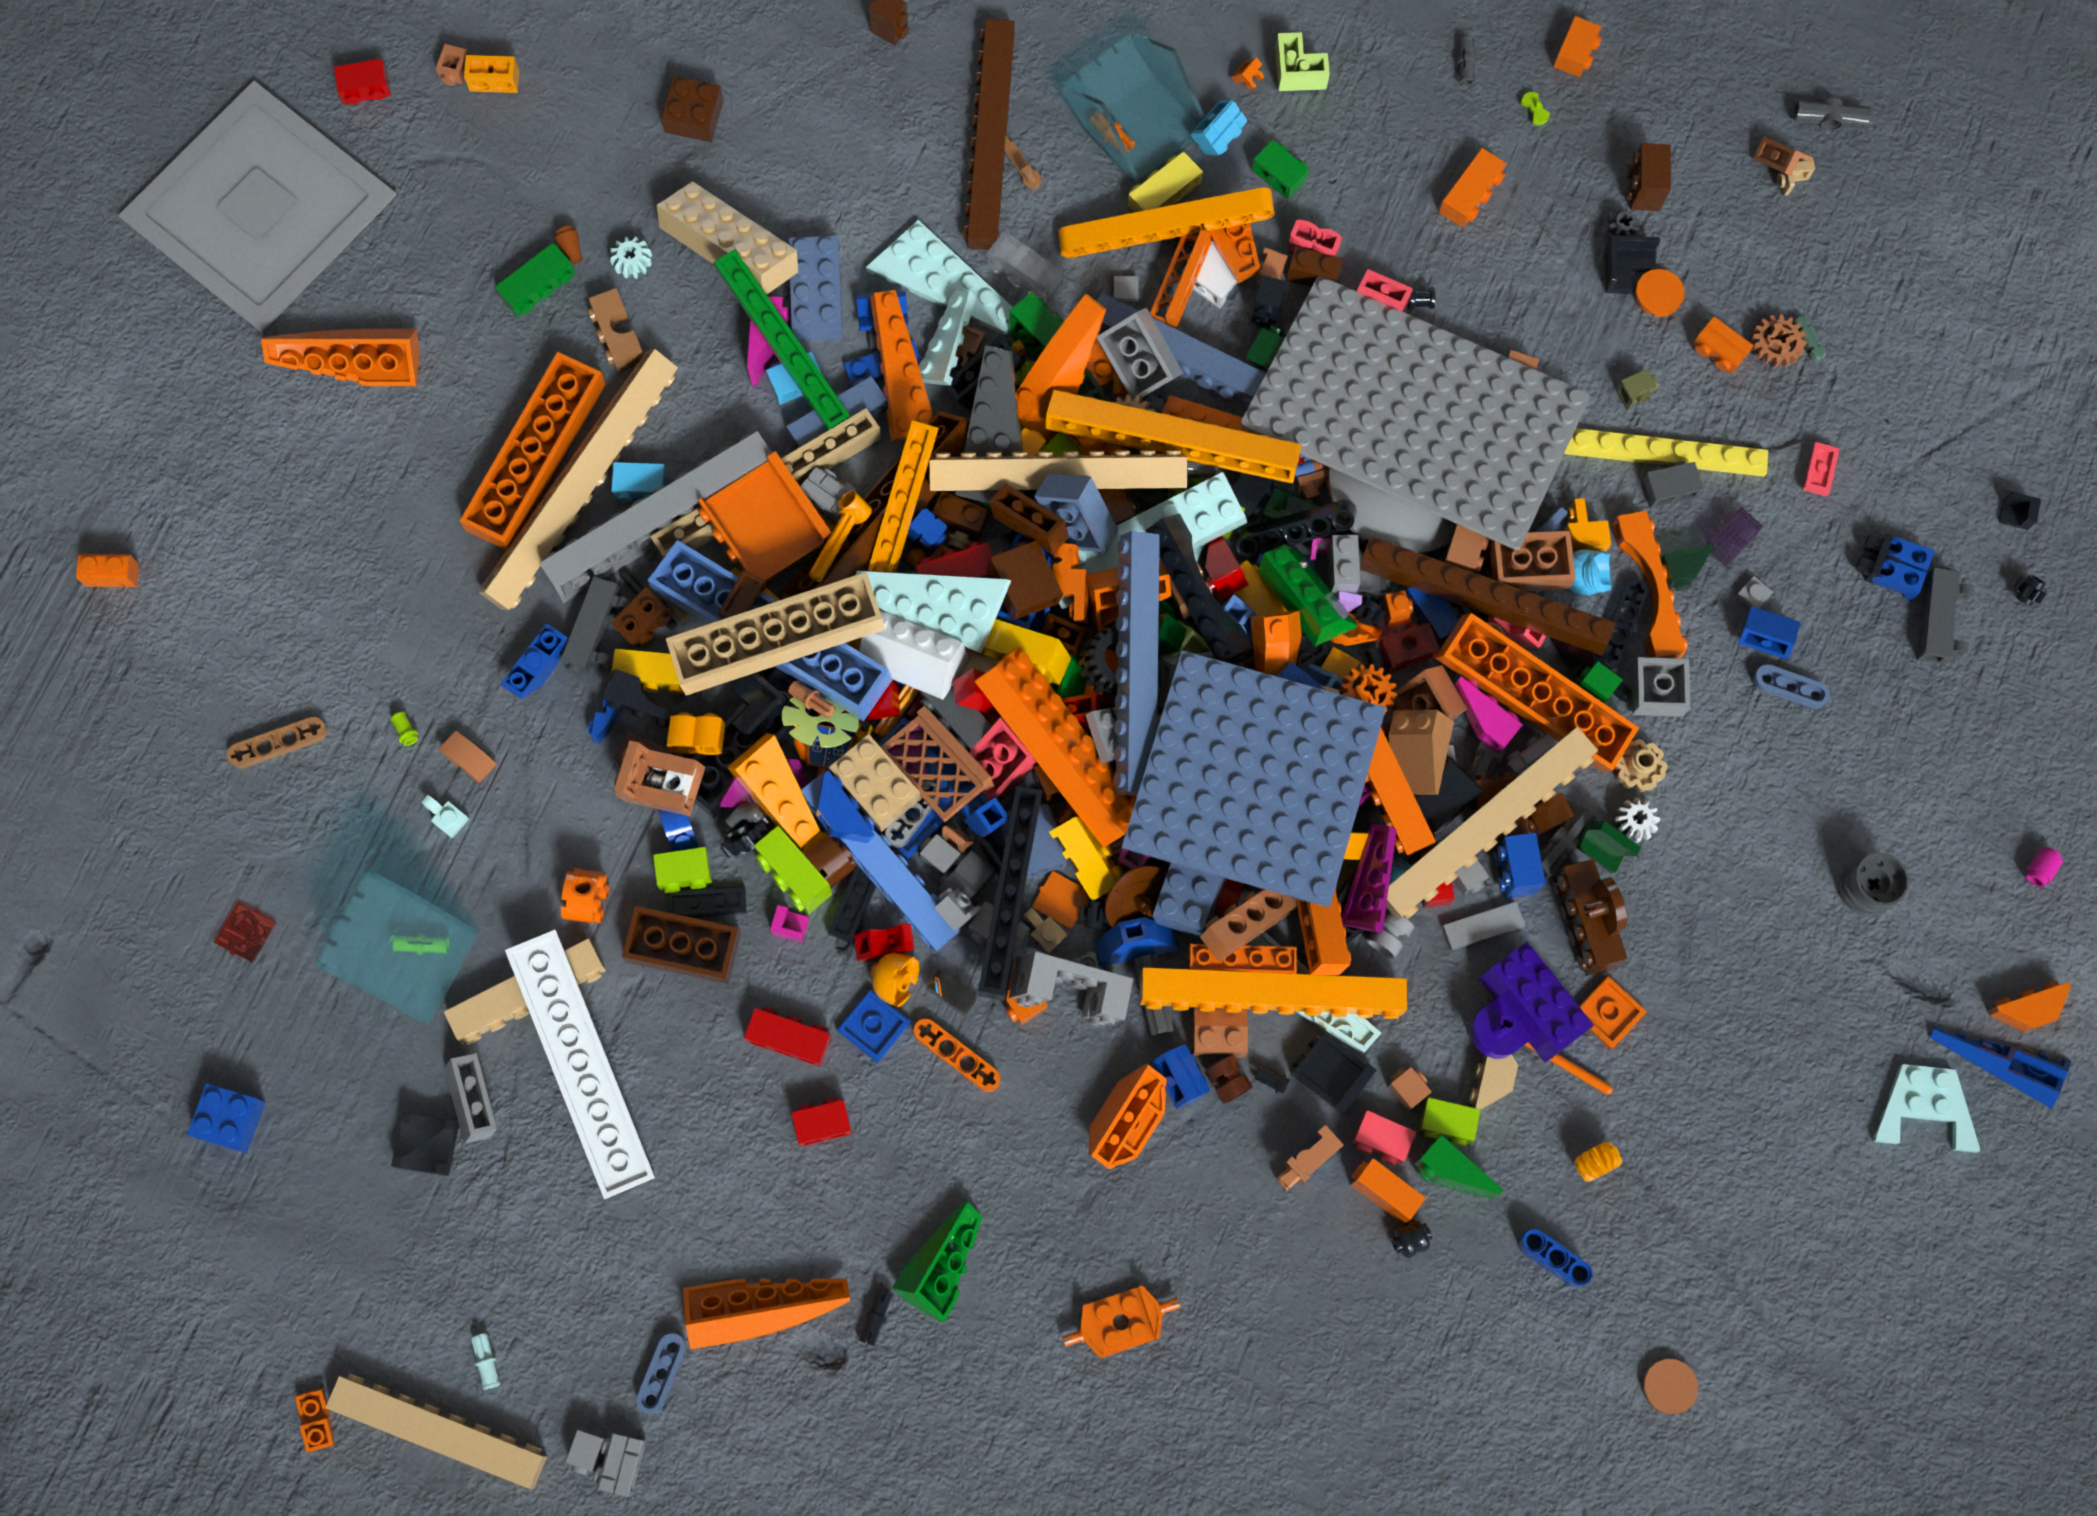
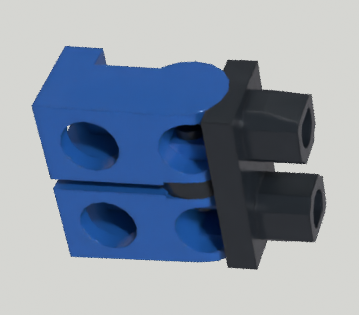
[1855,533,1935,601]

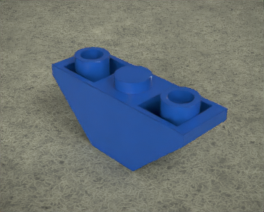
[500,623,568,699]
[816,770,875,843]
[1095,917,1178,966]

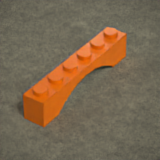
[1612,510,1687,659]

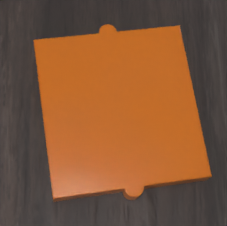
[1031,871,1090,930]

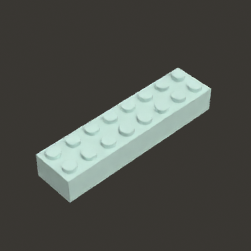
[1051,472,1247,614]

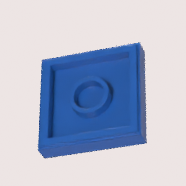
[837,989,911,1064]

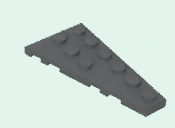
[956,345,1027,504]

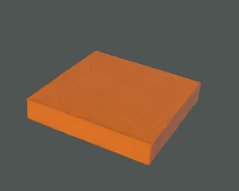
[1579,975,1647,1050]

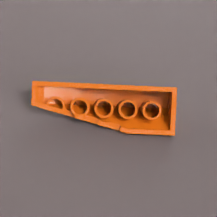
[1015,294,1106,443]
[261,329,420,386]
[683,1279,850,1350]

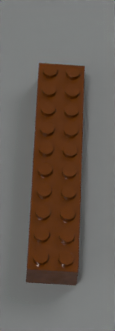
[778,411,970,600]

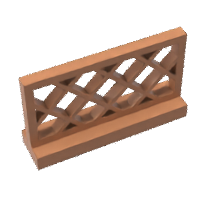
[881,706,994,822]

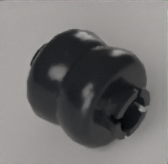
[1391,1219,1432,1258]

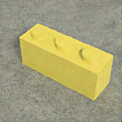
[1128,151,1203,213]

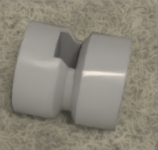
[1366,909,1414,959]

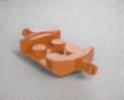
[1062,1285,1180,1359]

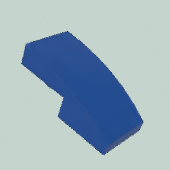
[588,701,620,744]

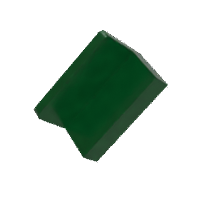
[1577,821,1641,873]

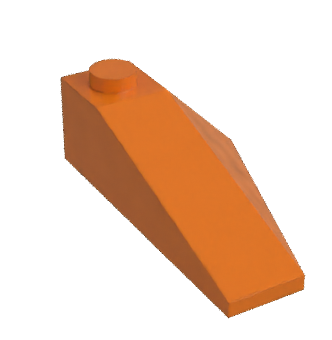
[1250,610,1302,676]

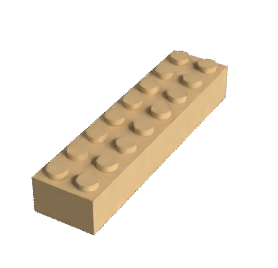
[666,572,885,696]

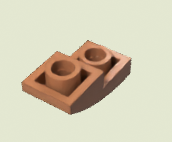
[437,731,497,784]

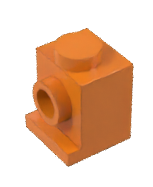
[1382,591,1413,627]

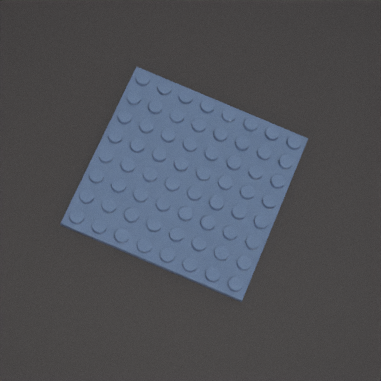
[1122,650,1386,908]

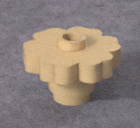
[1614,739,1668,792]

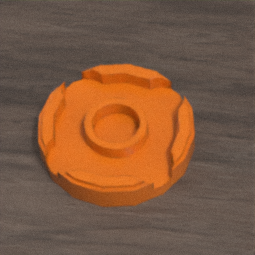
[1634,269,1685,317]

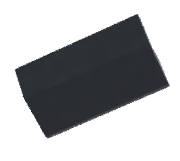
[1380,752,1482,863]

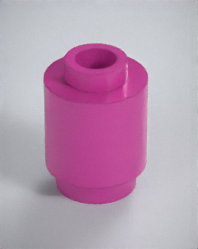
[2025,848,2063,887]

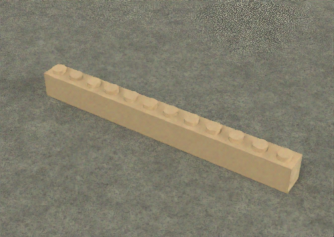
[478,349,678,610]

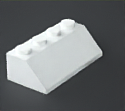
[859,610,969,700]

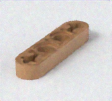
[226,717,328,769]

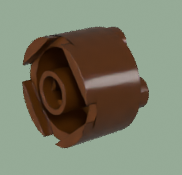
[798,828,857,888]

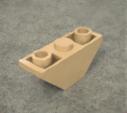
[1469,1052,1518,1110]

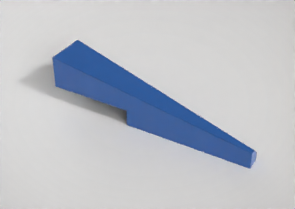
[1930,1025,2071,1109]

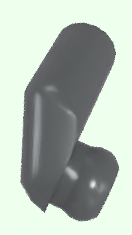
[725,803,763,828]

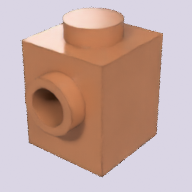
[1388,1067,1432,1111]

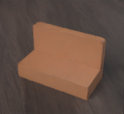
[1753,136,1814,176]

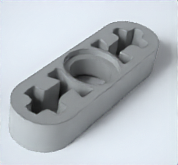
[885,781,936,848]

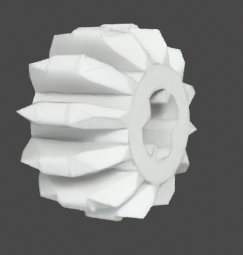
[1614,797,1660,842]

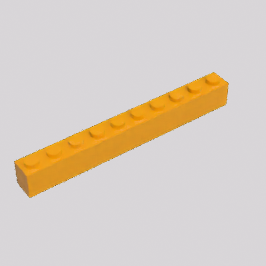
[1046,390,1302,484]
[1140,968,1407,1019]

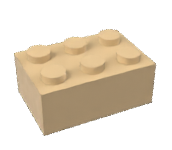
[829,734,921,832]

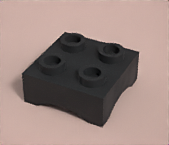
[391,1112,459,1176]

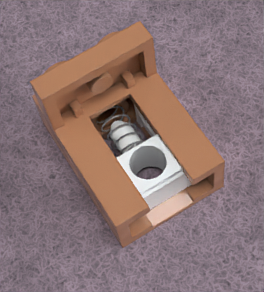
[614,740,705,817]

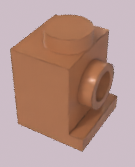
[435,44,470,86]
[1256,248,1288,287]

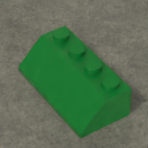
[1258,545,1357,646]

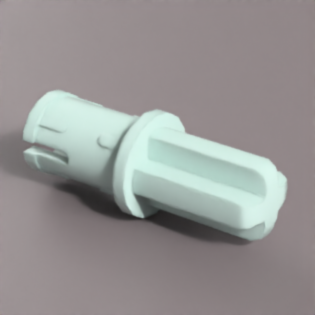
[472,1333,500,1390]

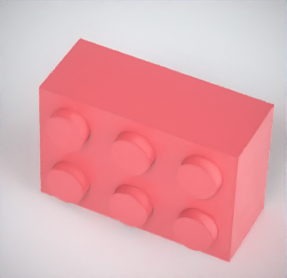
[962,717,1037,802]

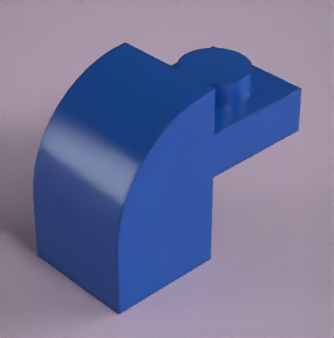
[953,783,1010,837]
[658,809,699,852]

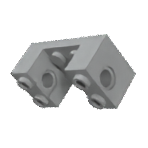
[1009,951,1133,1027]

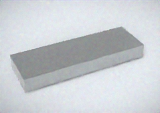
[1442,902,1526,951]

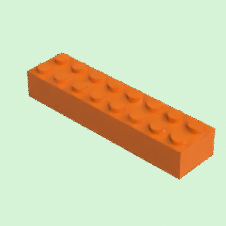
[460,352,606,551]
[1435,613,1639,772]
[975,646,1136,848]

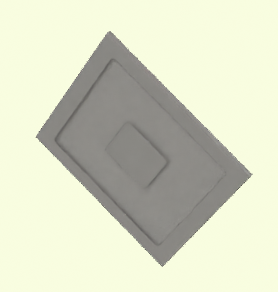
[118,81,397,333]

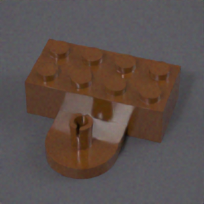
[1552,859,1628,976]

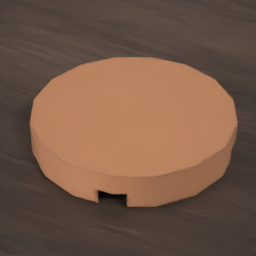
[1642,1359,1698,1414]

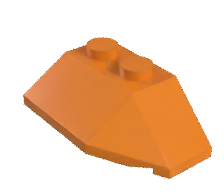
[1088,1064,1167,1169]

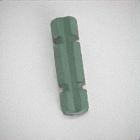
[1793,315,1826,362]

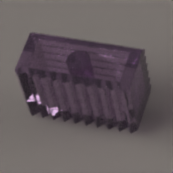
[1703,507,1763,567]

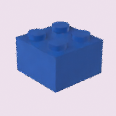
[1493,833,1546,899]
[187,1084,265,1154]

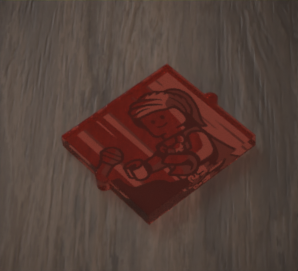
[214,903,276,963]

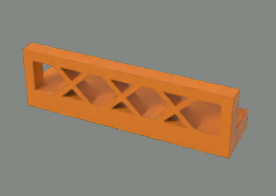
[1150,230,1212,329]

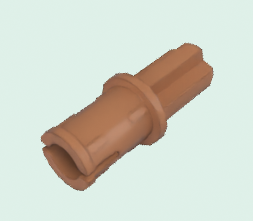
[788,680,836,718]

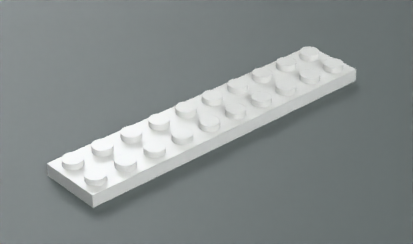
[505,930,655,1199]

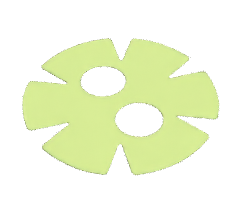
[782,695,859,748]

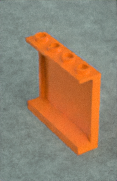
[697,451,832,582]

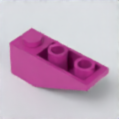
[1454,676,1523,754]

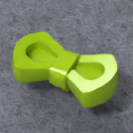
[1520,92,1550,126]

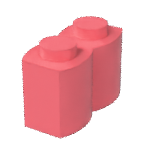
[1287,220,1342,256]

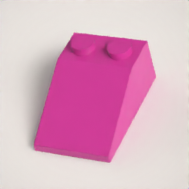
[747,297,790,385]

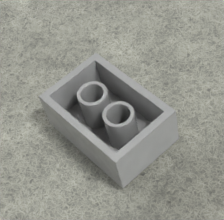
[1097,308,1183,401]

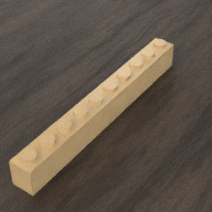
[650,408,881,559]
[930,450,1187,491]
[1386,727,1598,920]

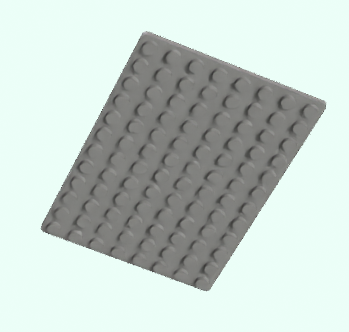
[1241,276,1590,550]

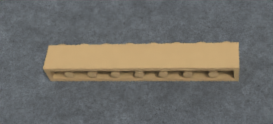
[325,1373,547,1489]

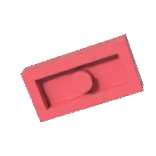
[1802,442,1840,497]

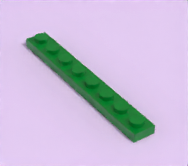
[713,249,850,430]

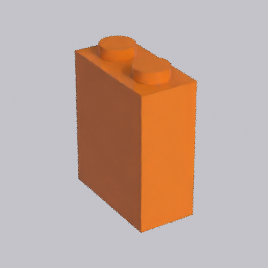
[1351,1158,1426,1225]

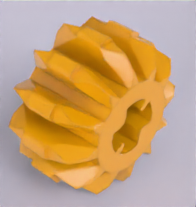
[1574,1141,1622,1182]

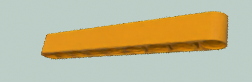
[1058,187,1274,258]

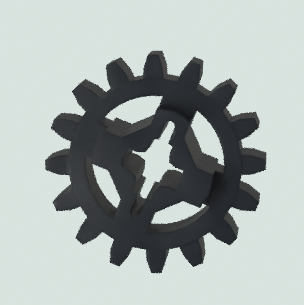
[720,813,773,858]

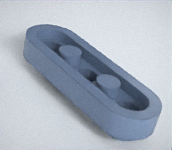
[1753,664,1830,709]
[636,1333,687,1414]

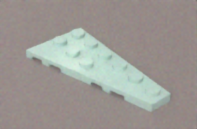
[866,220,1013,336]
[856,571,1011,653]

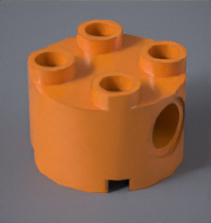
[561,867,609,924]

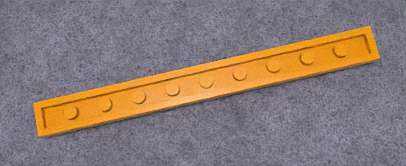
[848,420,939,651]

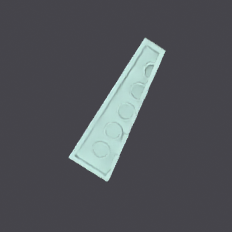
[1246,932,1381,1054]

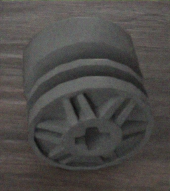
[1839,852,1909,916]

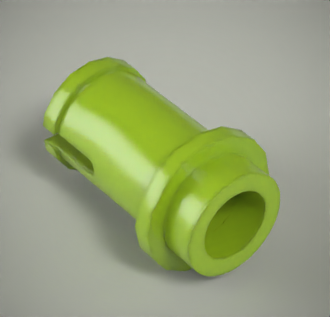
[390,712,418,746]

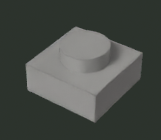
[1736,576,1773,608]

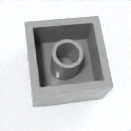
[1631,657,1691,717]

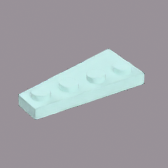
[919,290,976,386]

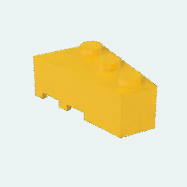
[1049,817,1124,901]

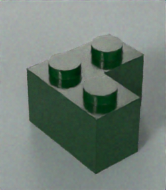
[1158,600,1187,656]

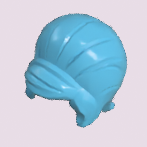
[1569,549,1612,596]

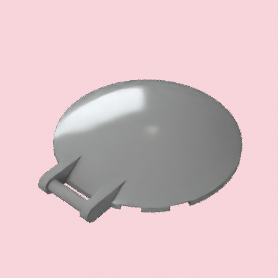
[1328,467,1456,554]

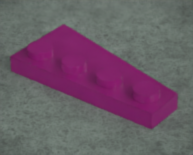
[1341,824,1397,933]

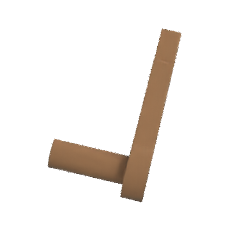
[1005,136,1042,190]

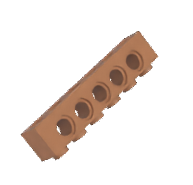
[1200,888,1298,962]

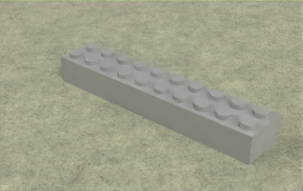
[539,431,772,604]

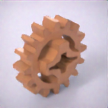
[1750,314,1807,368]

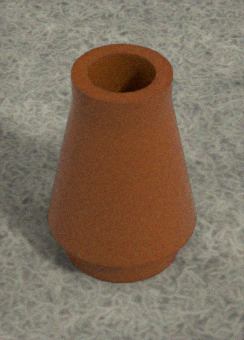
[555,226,583,265]

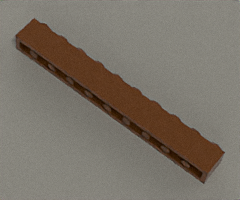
[963,19,1015,250]
[1360,537,1616,656]

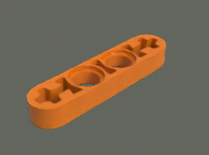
[914,1019,1000,1092]

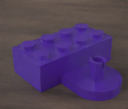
[1470,942,1594,1063]

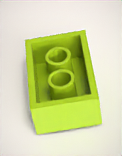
[754,826,832,915]

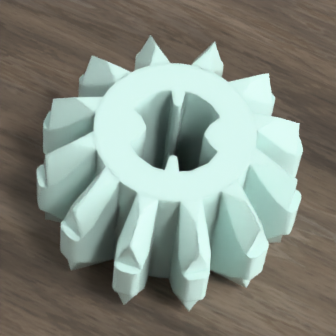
[610,236,652,279]

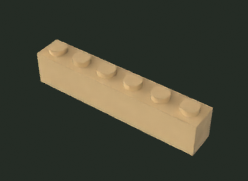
[444,938,606,1044]

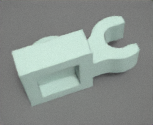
[421,795,469,838]

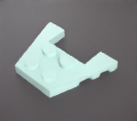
[1873,1064,1980,1153]

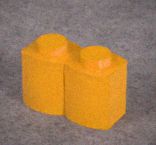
[667,712,725,755]

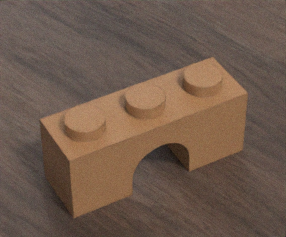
[587,288,643,372]

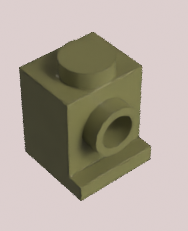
[1616,369,1659,411]

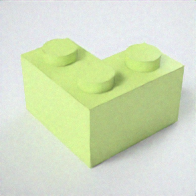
[1275,32,1330,91]

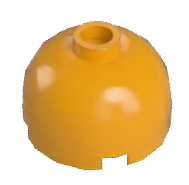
[870,953,919,1007]

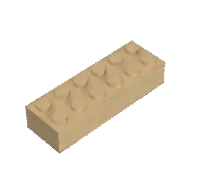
[657,181,798,295]

